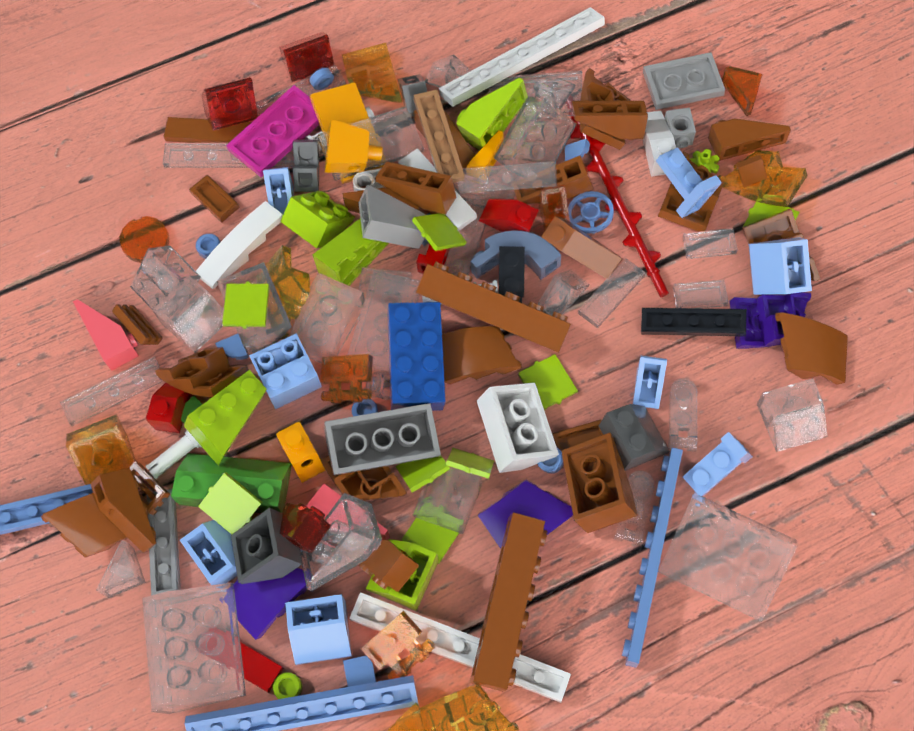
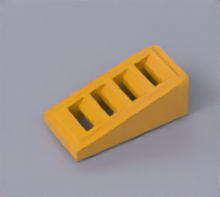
[467,131,504,183]

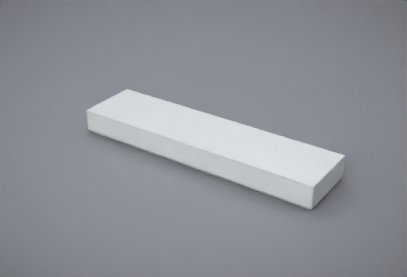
[398,148,477,231]

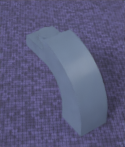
[471,231,561,280]

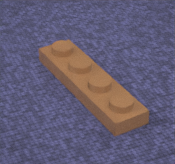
[413,89,465,183]

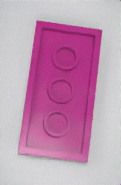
[226,85,320,178]

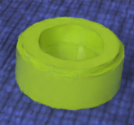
[273,672,303,699]

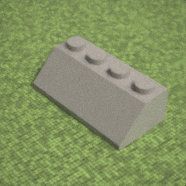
[324,403,441,475]

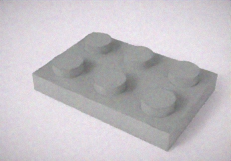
[643,52,725,110]

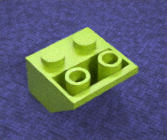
[280,191,355,248]
[366,539,439,611]

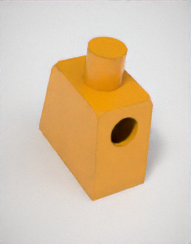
[324,119,383,173]
[276,421,325,483]

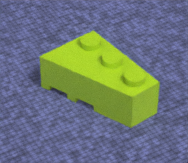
[312,219,389,294]
[184,370,267,466]

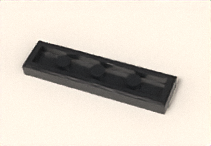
[641,308,747,337]

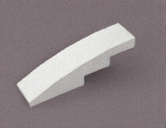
[195,201,283,289]

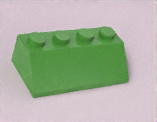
[171,453,292,514]

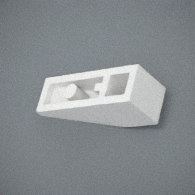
[643,110,676,177]

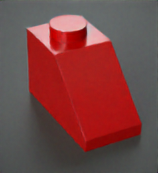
[479,199,539,232]
[146,382,191,434]

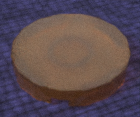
[119,216,169,263]

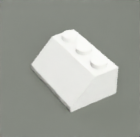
[477,383,559,473]

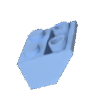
[749,237,812,295]
[249,333,322,410]
[180,520,237,590]
[285,594,352,665]

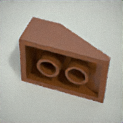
[561,433,638,533]

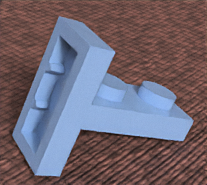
[656,147,722,218]
[682,432,753,498]

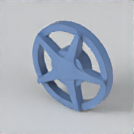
[567,191,614,234]

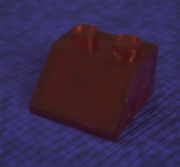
[201,77,258,131]

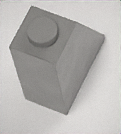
[359,185,426,249]

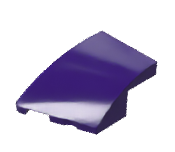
[729,292,811,349]
[478,480,573,549]
[219,568,318,640]

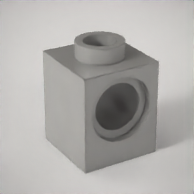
[665,108,696,148]

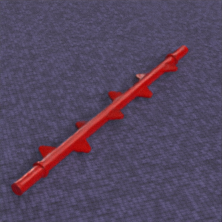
[563,95,669,297]

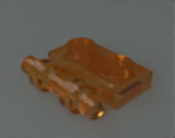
[321,354,373,403]
[361,610,435,679]

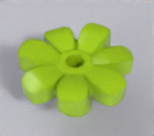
[690,149,720,174]

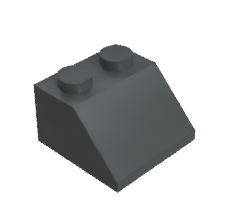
[599,404,670,471]
[231,508,302,584]

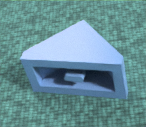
[263,167,294,214]
[633,355,667,409]

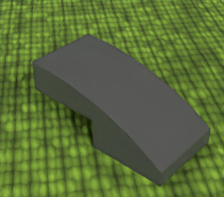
[293,140,319,192]

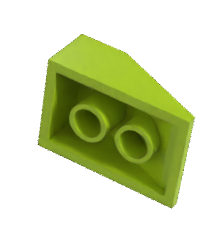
[456,78,528,151]

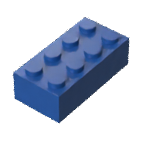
[387,302,445,411]

